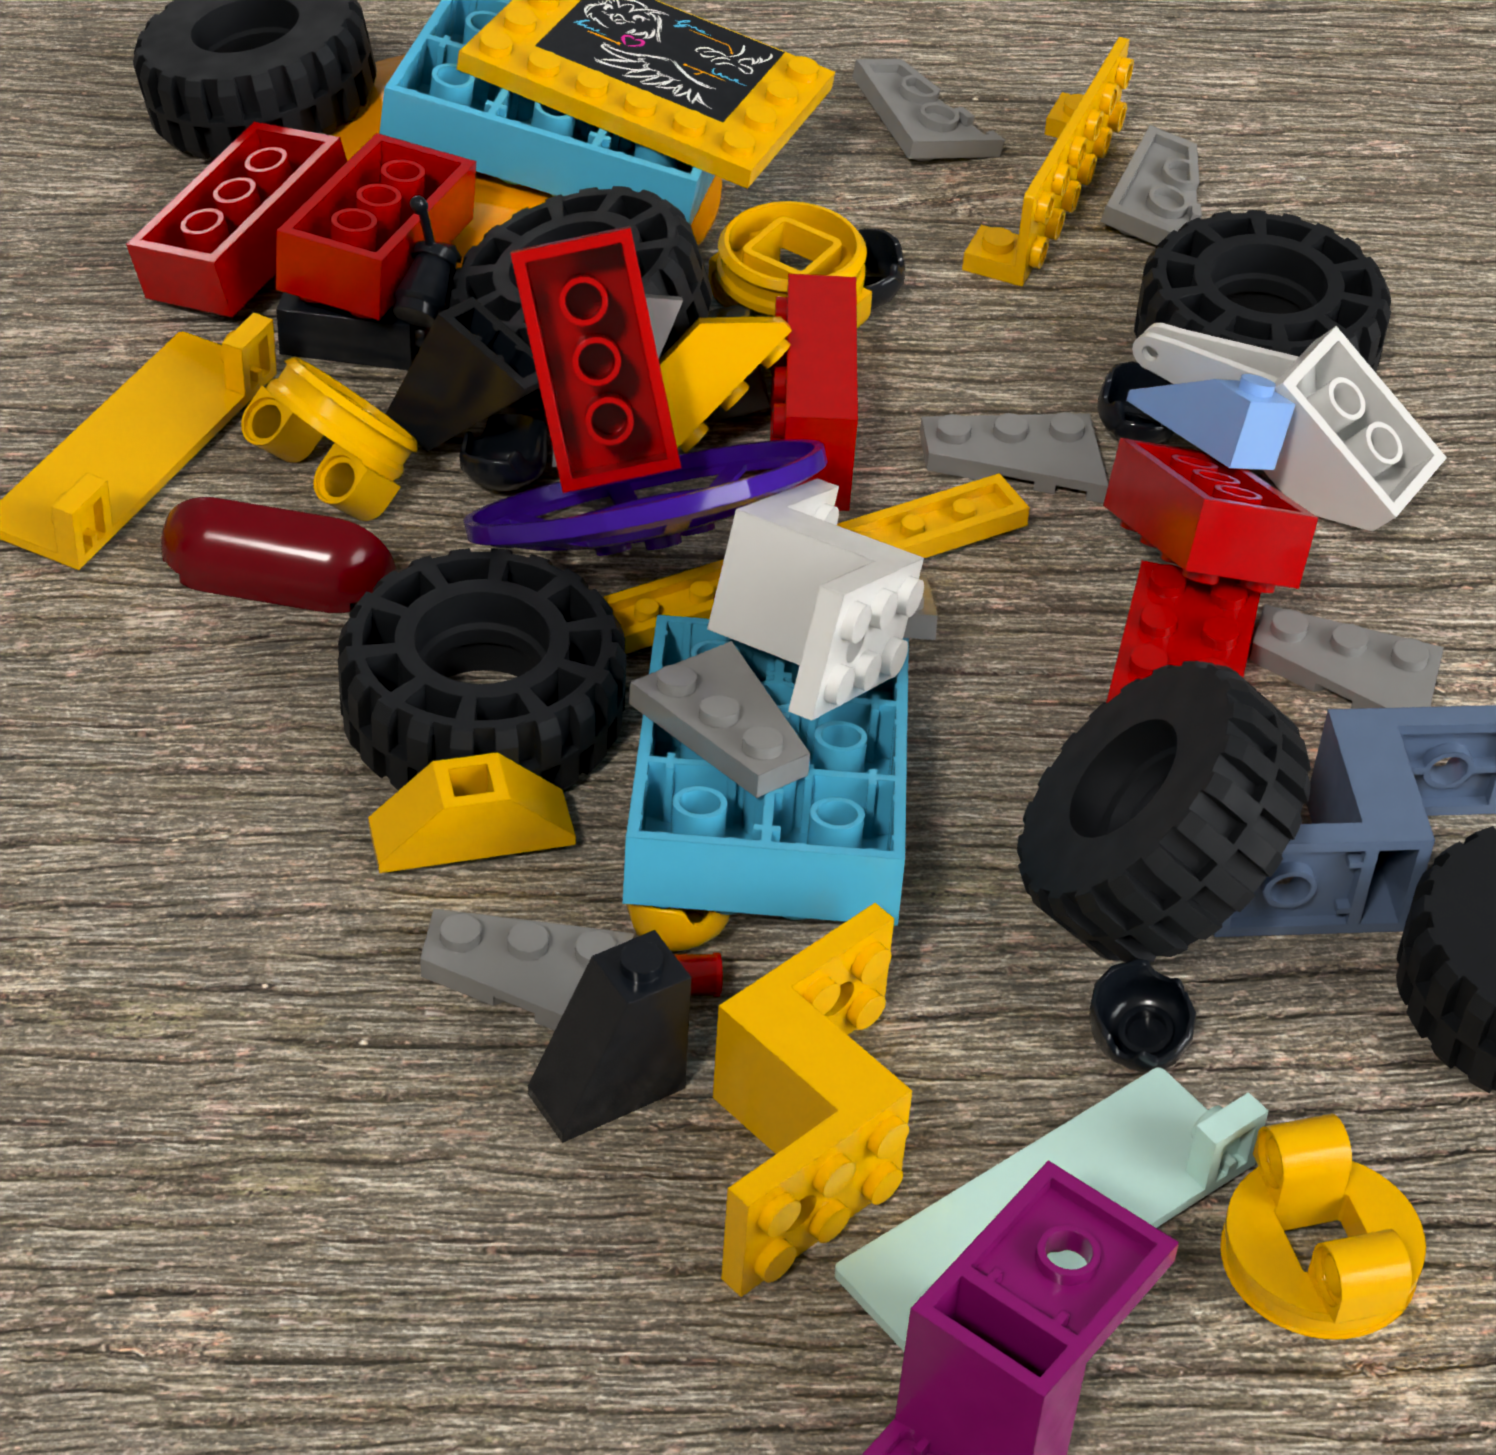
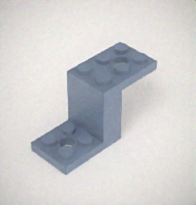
[1213,705,1496,937]

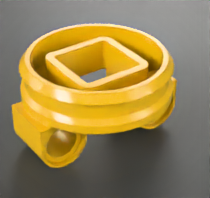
[708,201,872,328]
[241,357,417,521]
[1220,1113,1426,1340]

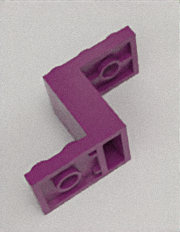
[862,1160,1179,1455]

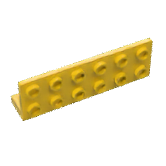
[962,37,1134,287]
[0,312,277,570]

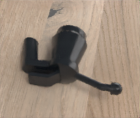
[393,195,462,328]

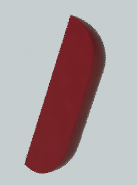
[161,497,397,613]

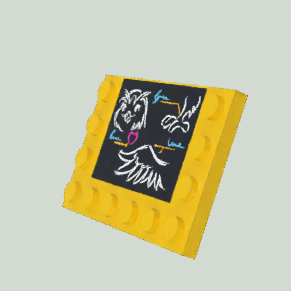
[457,0,835,189]

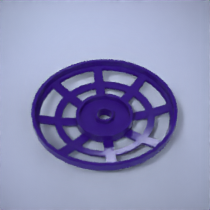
[463,439,827,556]

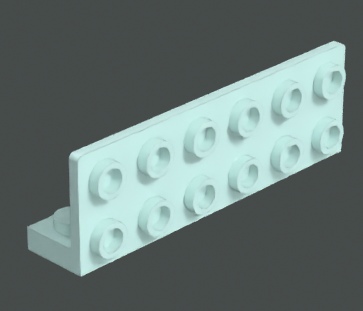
[834,1067,1269,1352]

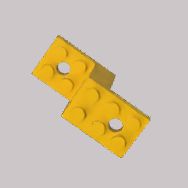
[713,903,912,1297]

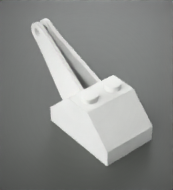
[1132,323,1447,532]

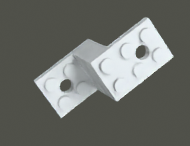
[707,478,924,721]

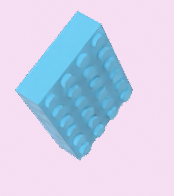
[379,0,715,225]
[622,615,909,926]

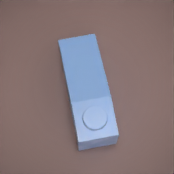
[1126,374,1296,470]

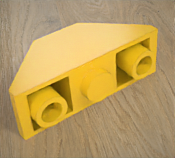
[659,316,792,453]
[368,752,576,873]

